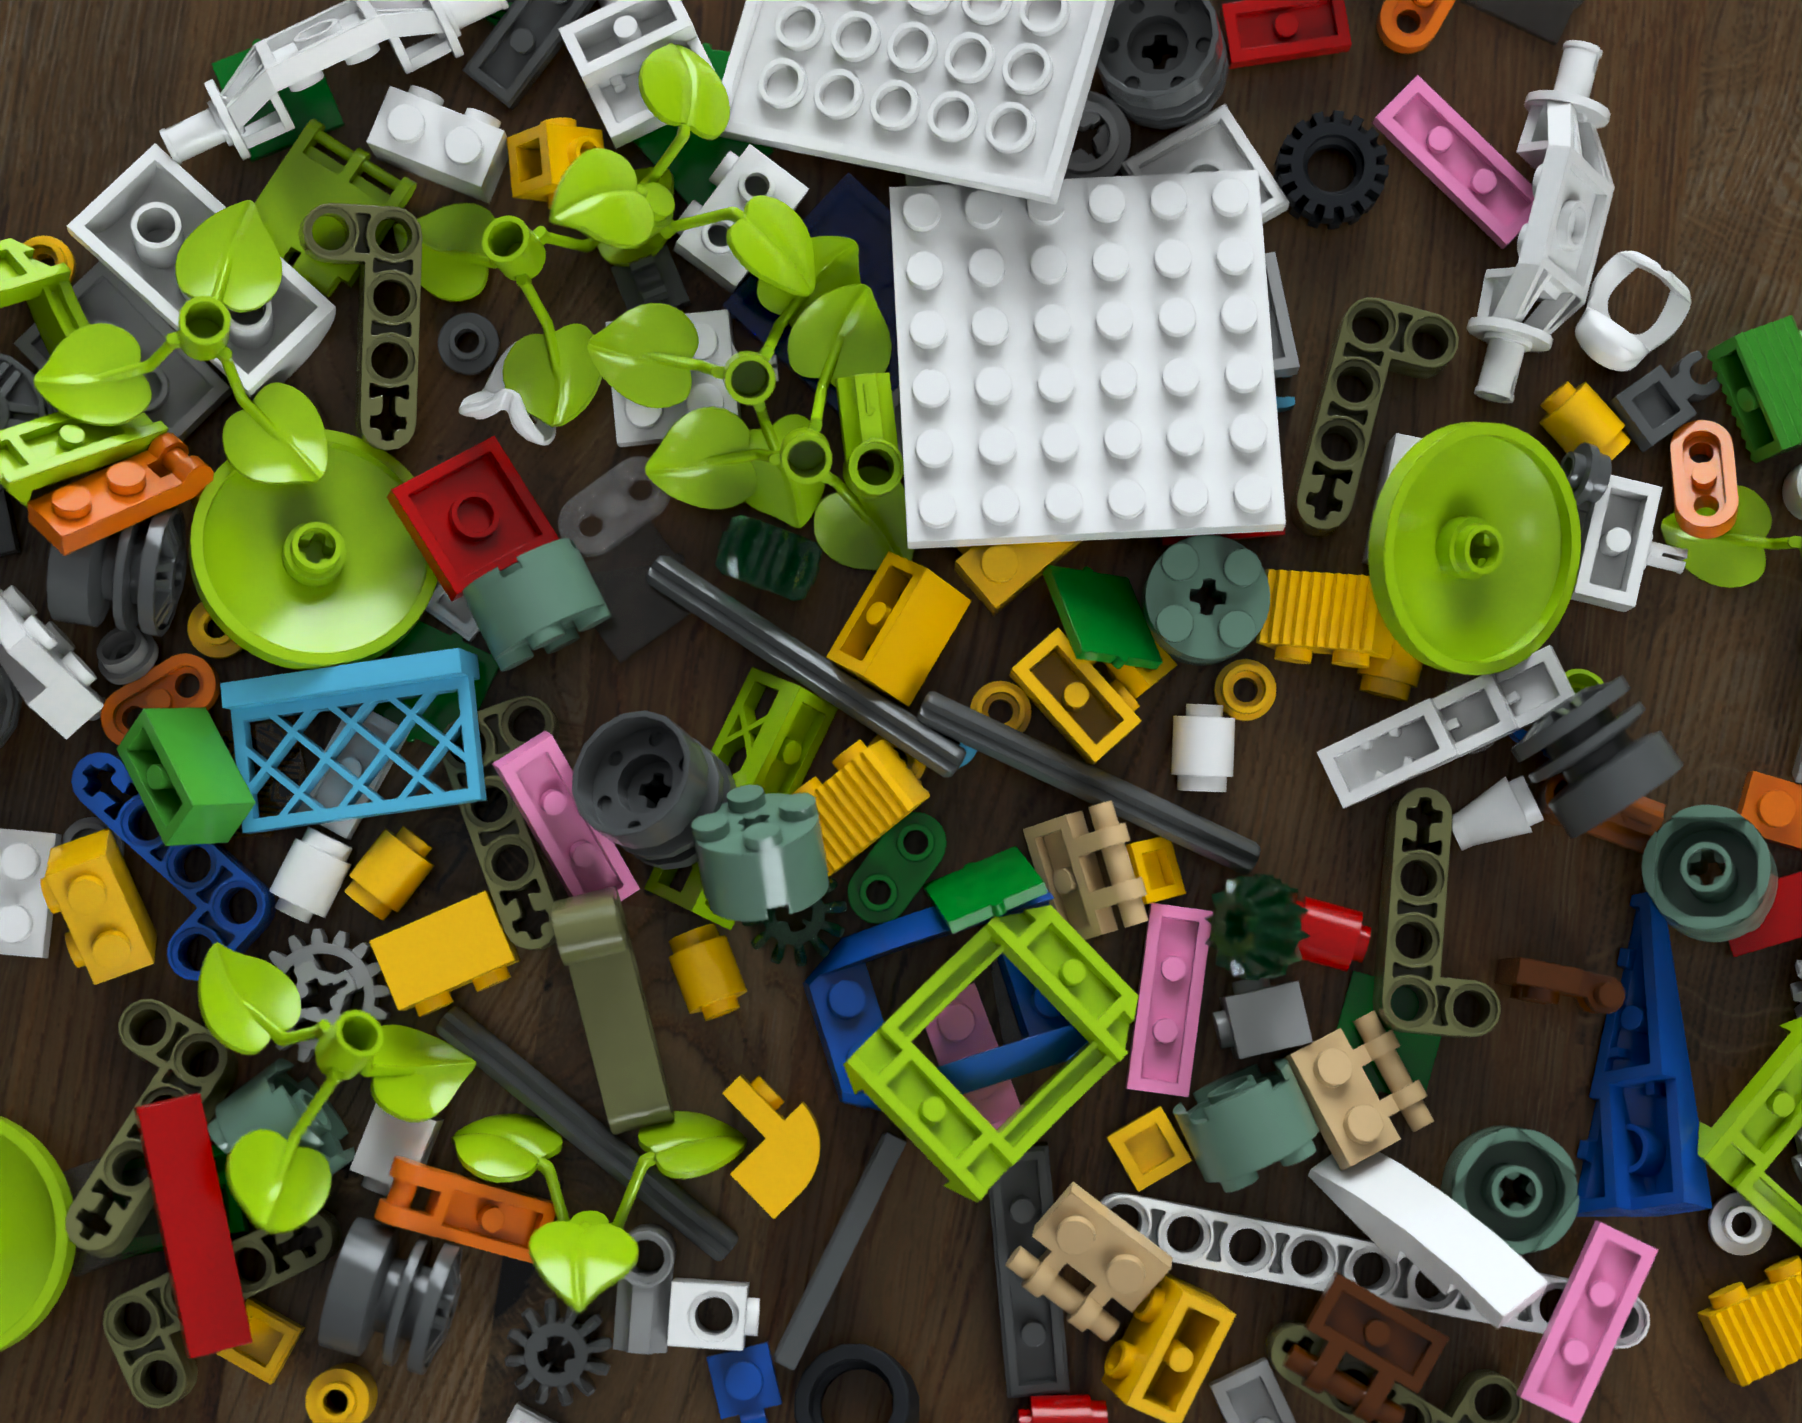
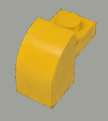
[722,1074,821,1219]

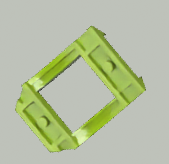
[0,238,168,508]
[843,905,1138,1202]
[1698,1017,1802,1248]

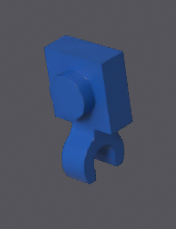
[706,1341,783,1423]

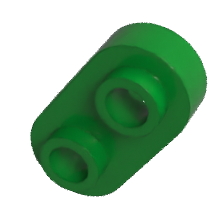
[848,812,947,924]

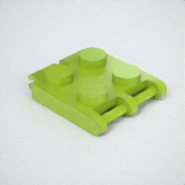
[255,118,417,298]

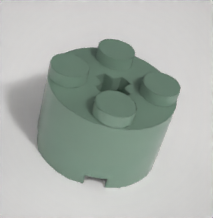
[1140,535,1270,666]
[462,538,612,672]
[691,785,829,921]
[1642,805,1778,942]
[207,1058,355,1176]
[1173,1058,1319,1193]
[1440,1125,1579,1255]

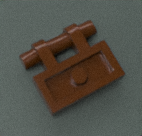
[1494,957,1625,1014]
[1282,1271,1449,1423]

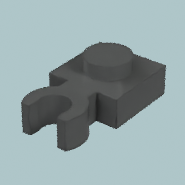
[1606,351,1721,453]

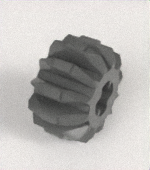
[505,1297,613,1407]

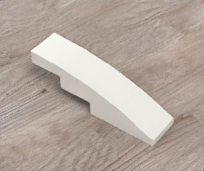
[1317,645,1575,808]
[1308,1152,1548,1329]

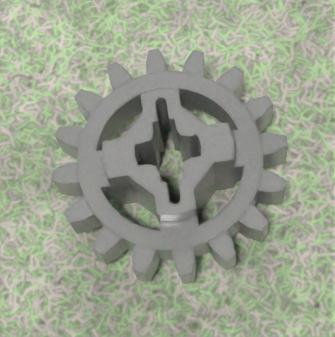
[268,929,391,1062]

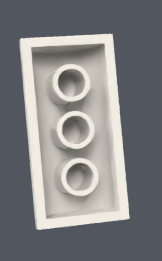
[67,143,336,399]

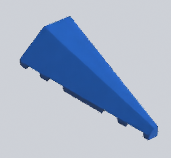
[1576,892,1713,1217]

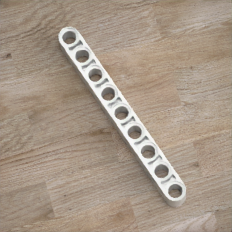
[1099,1192,1650,1348]

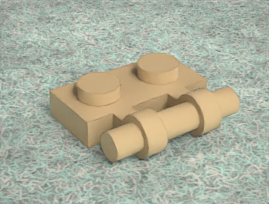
[1023,800,1149,940]
[1284,1010,1434,1171]
[1005,1182,1173,1342]

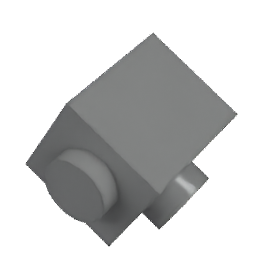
[1213,974,1313,1059]

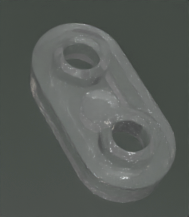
[558,456,671,557]

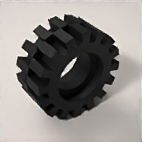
[1273,110,1389,230]

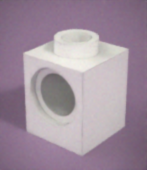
[349,1103,444,1196]
[667,1277,760,1351]

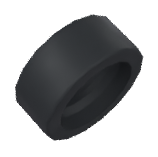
[794,1344,919,1423]

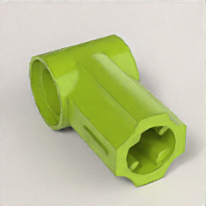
[835,373,904,499]

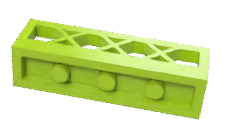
[644,667,838,930]

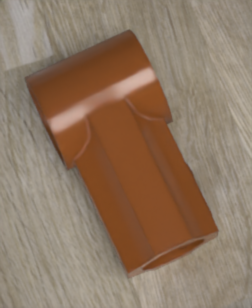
[1534,773,1666,855]

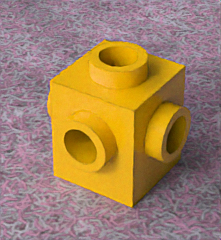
[507,117,604,210]

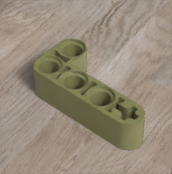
[298,203,422,450]
[1290,297,1459,538]
[439,695,560,951]
[1372,787,1501,1038]
[551,886,675,1135]
[66,999,238,1258]
[103,1208,342,1408]
[1265,1320,1523,1423]

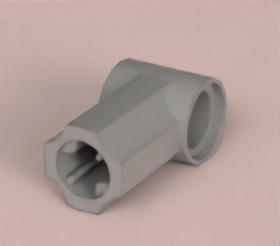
[613,1223,677,1354]

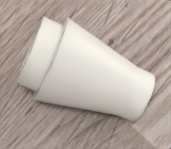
[1452,775,1544,851]

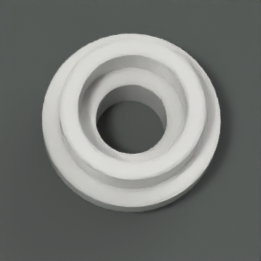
[1708,1192,1772,1256]

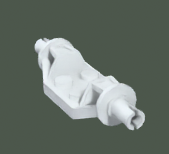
[159,0,509,165]
[1466,40,1615,404]

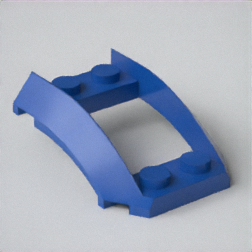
[802,889,1088,1112]

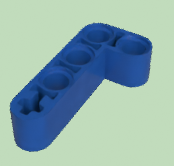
[71,752,276,981]

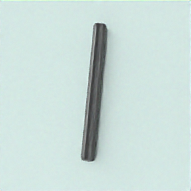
[645,555,966,778]
[917,691,1261,875]
[436,1007,739,1262]

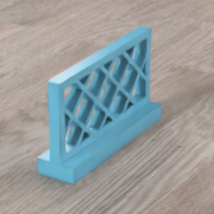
[220,648,487,834]

